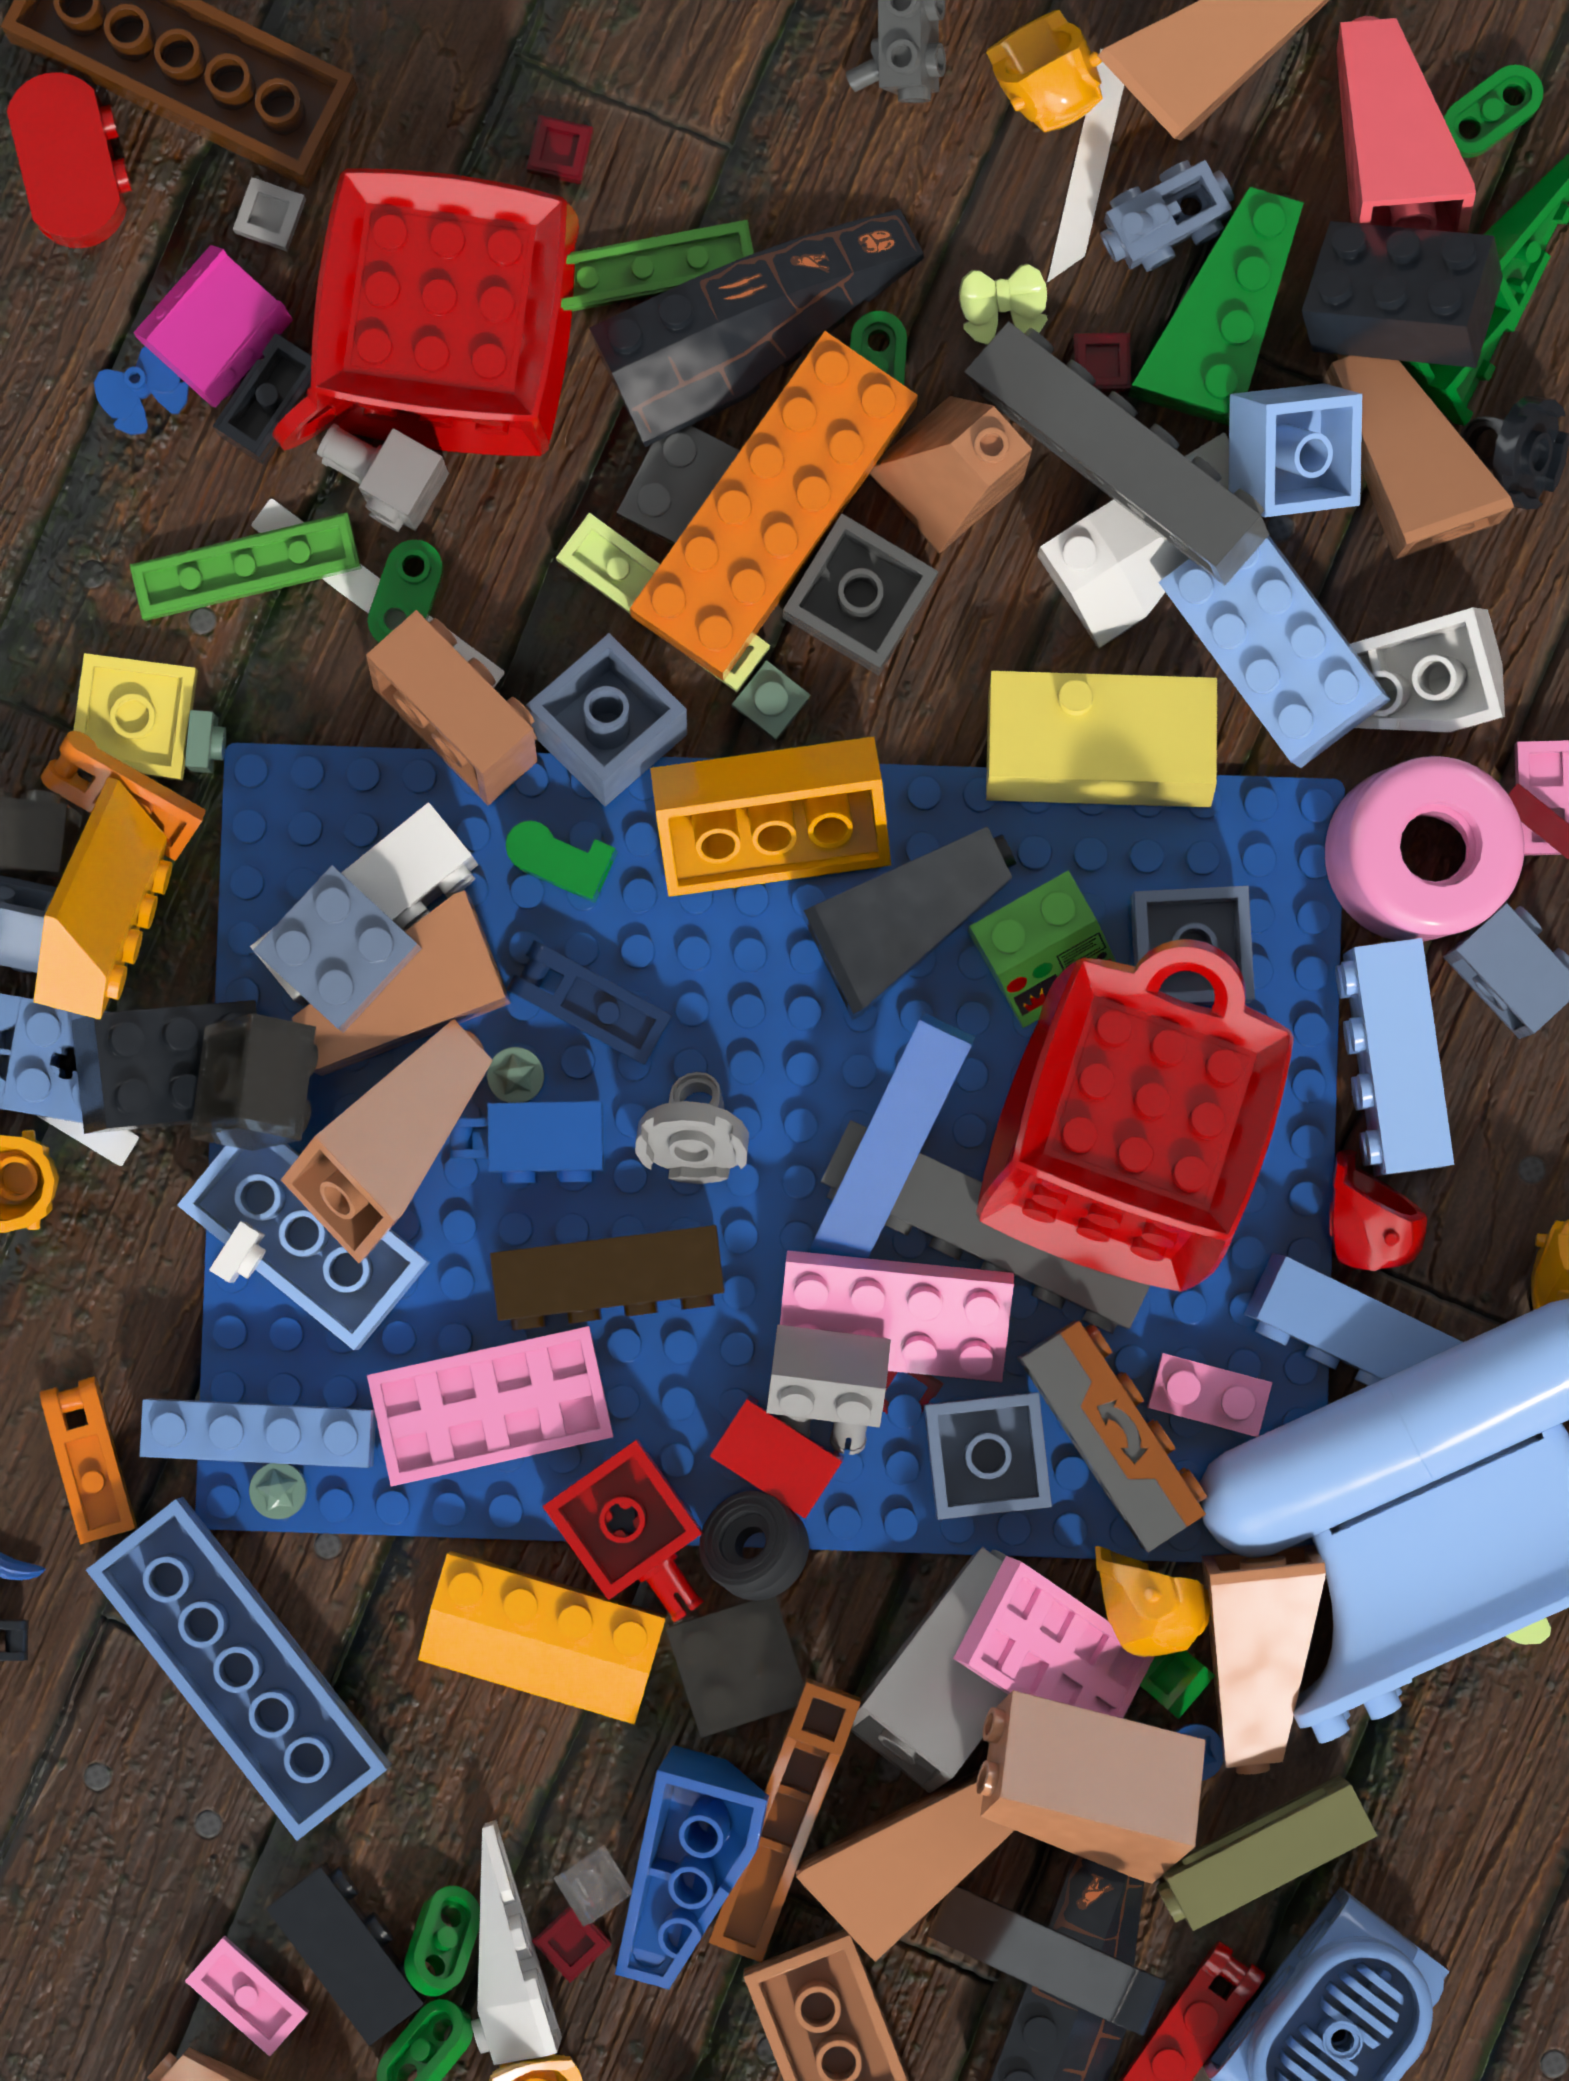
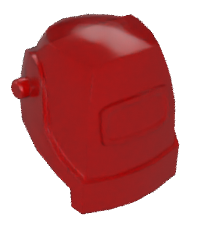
[1329,1149,1427,1271]

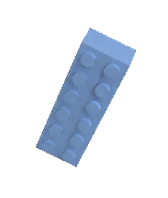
[86,1497,392,1841]

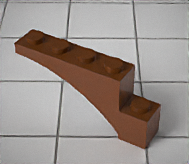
[708,1678,861,1963]

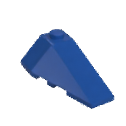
[615,1745,769,1990]

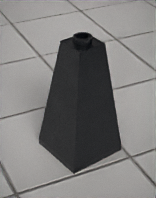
[803,826,1016,1020]

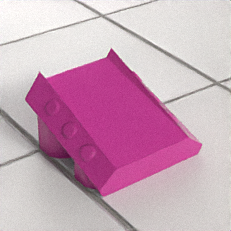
[133,245,293,408]

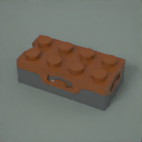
[1017,1320,1207,1552]

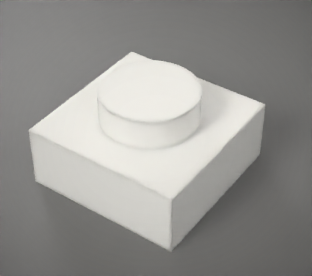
[209,1221,266,1283]

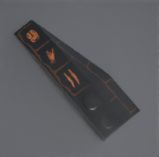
[589,209,925,447]
[985,1853,1144,2081]

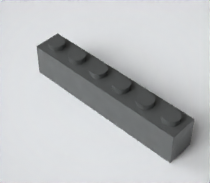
[965,321,1269,586]
[821,1120,1150,1334]

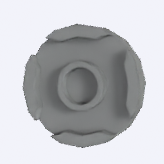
[635,1072,749,1184]

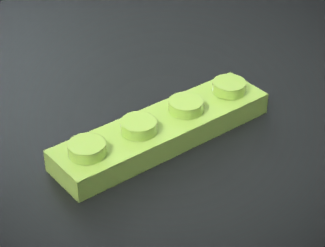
[556,513,770,692]

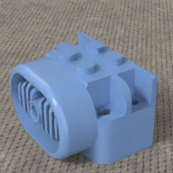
[1203,1887,1449,2081]

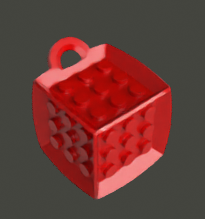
[272,169,578,456]
[976,939,1294,1292]

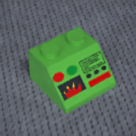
[967,870,1116,1028]

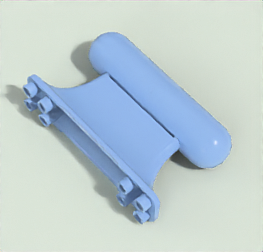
[1199,1299,1569,1743]

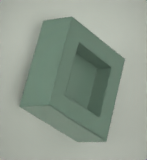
[732,661,811,741]
[185,710,226,773]

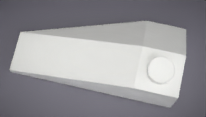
[1037,433,1229,648]
[1350,607,1505,732]
[471,1820,562,2065]

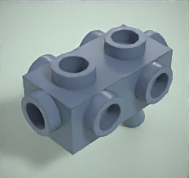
[1100,160,1234,272]

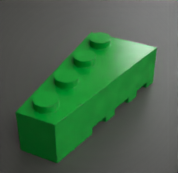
[1128,187,1304,426]

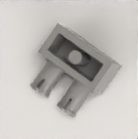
[317,423,449,532]
[766,1325,891,1455]

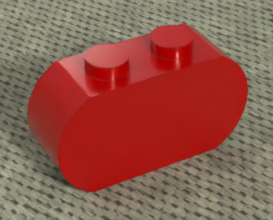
[7,72,132,248]

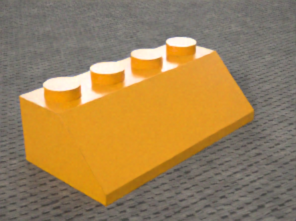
[650,737,891,897]
[34,777,172,1020]
[418,1551,667,1724]

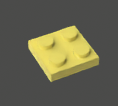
[73,653,198,781]

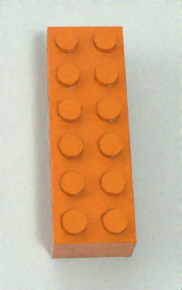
[630,331,918,681]

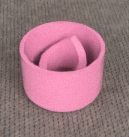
[1325,756,1525,942]

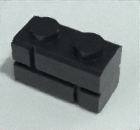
[213,333,311,466]

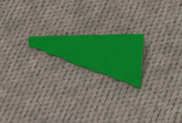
[1399,153,1569,426]

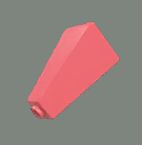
[1336,16,1476,233]

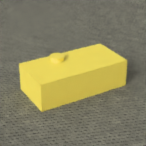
[986,671,1217,808]

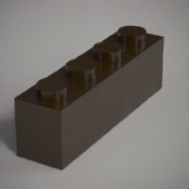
[490,1225,725,1331]

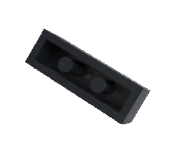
[266,1862,427,2046]

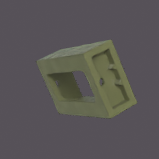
[1156,1775,1377,1931]

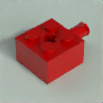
[542,1439,704,1623]

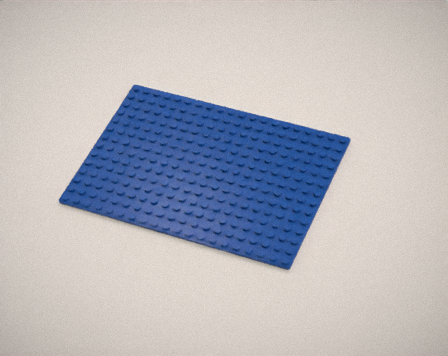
[195,743,1345,1562]

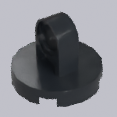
[1460,396,1569,510]

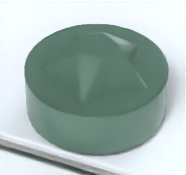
[487,1047,544,1103]
[249,1463,308,1519]

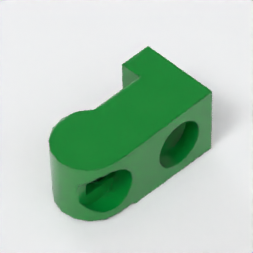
[505,820,618,903]

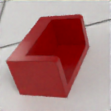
[710,1394,844,1518]

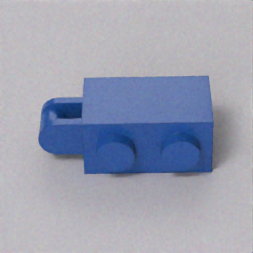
[450,1101,604,1183]

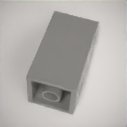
[851,1547,1008,1793]

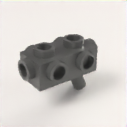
[846,0,946,103]

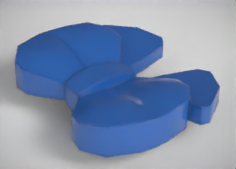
[94,346,189,435]

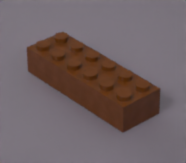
[0,0,359,189]

